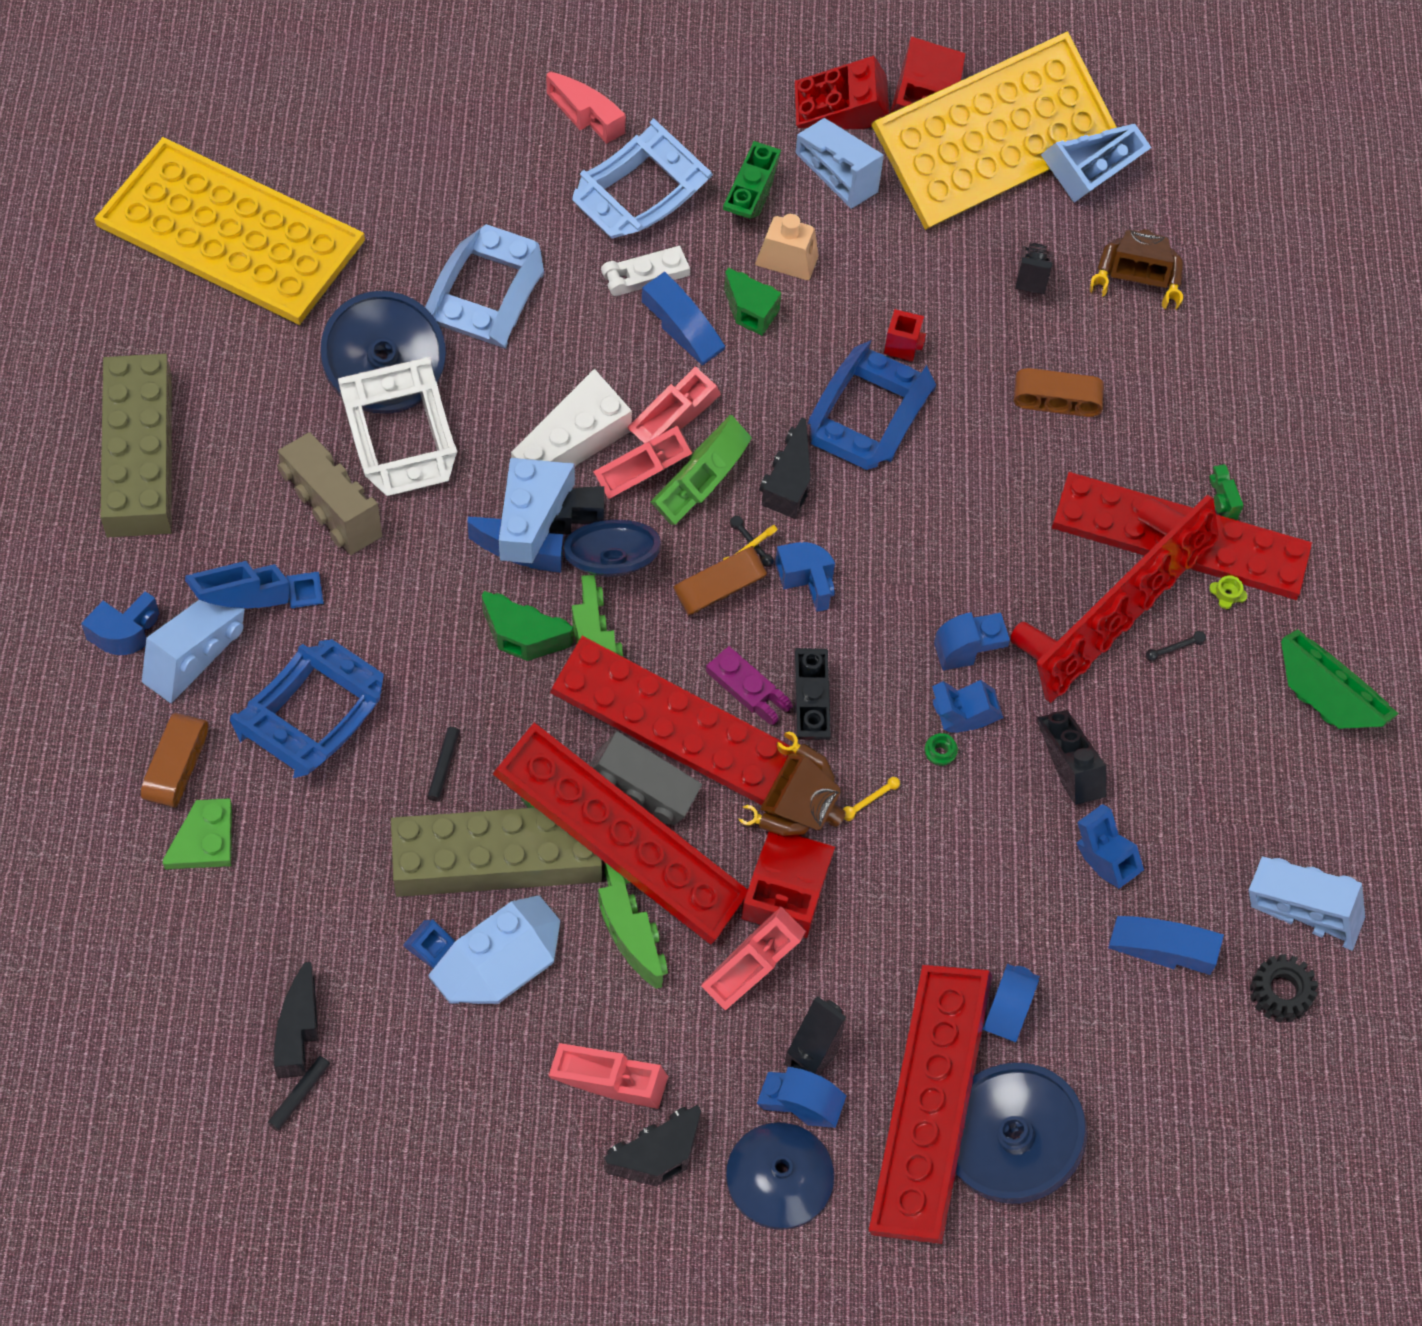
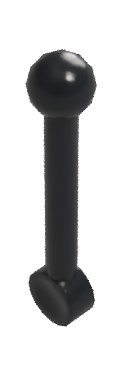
[730,516,774,567]
[1146,631,1206,662]

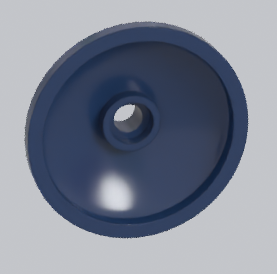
[564,520,661,577]
[726,1122,834,1230]

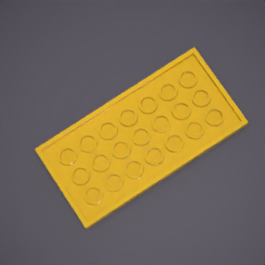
[871,31,1117,230]
[94,137,365,325]

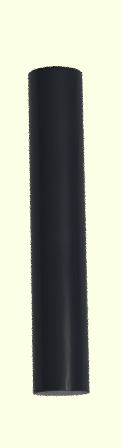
[427,727,460,802]
[267,1056,330,1131]

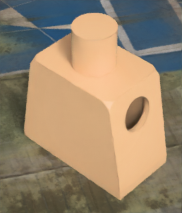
[755,214,818,281]

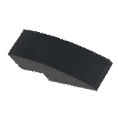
[549,486,604,534]
[274,962,319,1079]

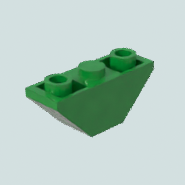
[723,141,781,219]
[482,590,574,661]

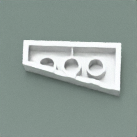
[511,369,632,466]

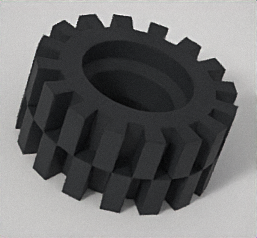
[1249,954,1318,1023]

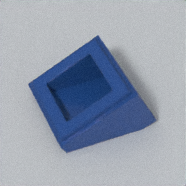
[286,571,324,608]
[403,919,455,969]

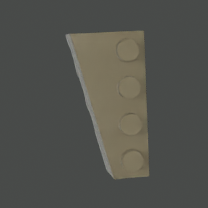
[277,432,382,556]

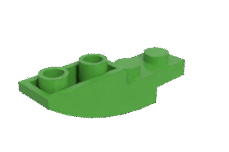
[651,415,752,525]
[572,575,623,657]
[598,862,668,989]

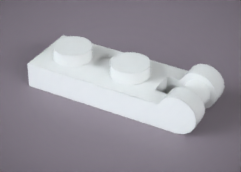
[601,246,690,296]

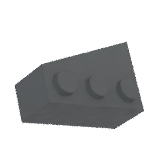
[589,731,702,826]

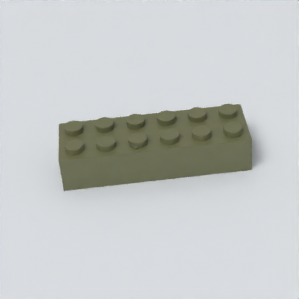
[100,354,172,538]
[391,808,602,897]

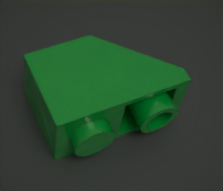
[724,267,781,336]

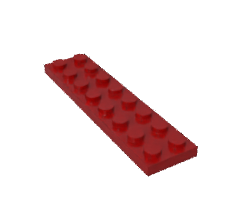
[1052,472,1312,600]
[550,635,795,805]
[493,722,748,945]
[869,965,992,1244]

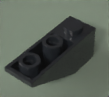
[759,417,811,520]
[1037,710,1106,805]
[784,996,846,1076]

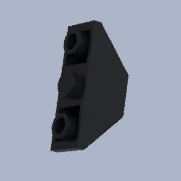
[1015,243,1053,294]
[793,648,831,740]
[604,1104,701,1187]

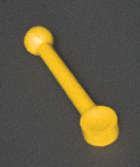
[723,524,778,560]
[843,777,900,821]

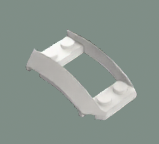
[338,357,457,496]

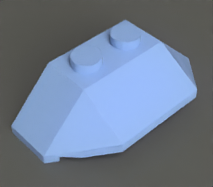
[428,895,560,1004]

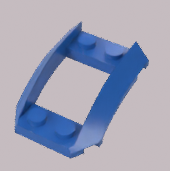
[808,340,936,470]
[230,639,384,779]

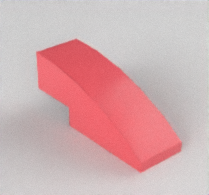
[546,72,626,144]
[627,366,721,444]
[593,425,693,499]
[701,907,805,1011]
[549,1043,669,1109]

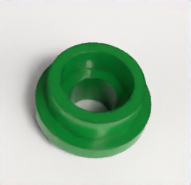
[924,733,958,766]

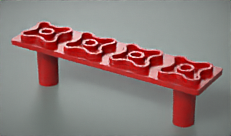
[1010,495,1219,703]

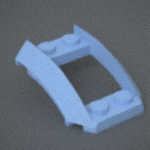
[572,118,713,239]
[425,224,545,349]

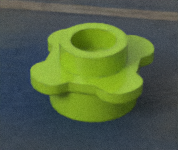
[1209,575,1247,609]

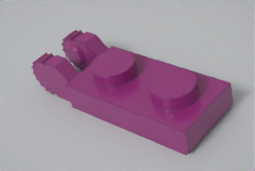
[706,646,793,725]

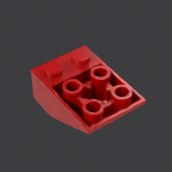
[890,36,965,114]
[795,55,889,129]
[742,832,835,938]

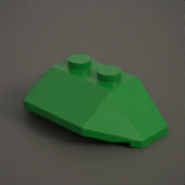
[1281,629,1399,729]

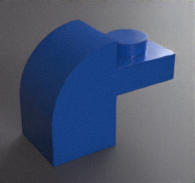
[775,542,835,612]
[81,591,160,655]
[934,612,1010,671]
[932,680,1004,733]
[1076,804,1144,888]
[983,964,1040,1042]
[757,1067,847,1128]

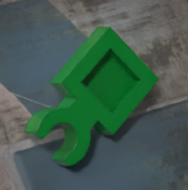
[1209,464,1244,520]

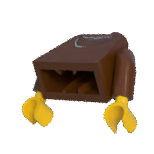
[1090,229,1183,310]
[739,732,845,836]

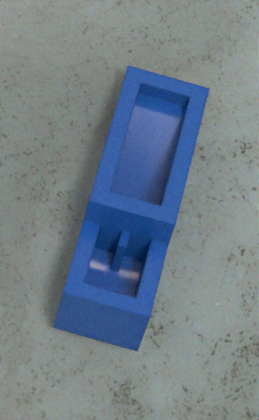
[642,271,725,366]
[467,517,563,573]
[185,561,290,608]
[1108,916,1224,975]

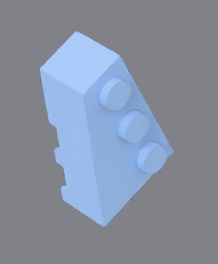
[795,118,884,209]
[499,458,575,563]

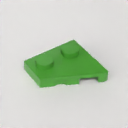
[163,798,232,870]

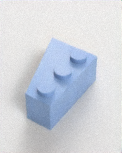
[1041,124,1152,203]
[142,600,245,704]
[1249,856,1365,951]

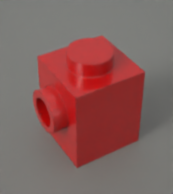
[884,309,927,361]

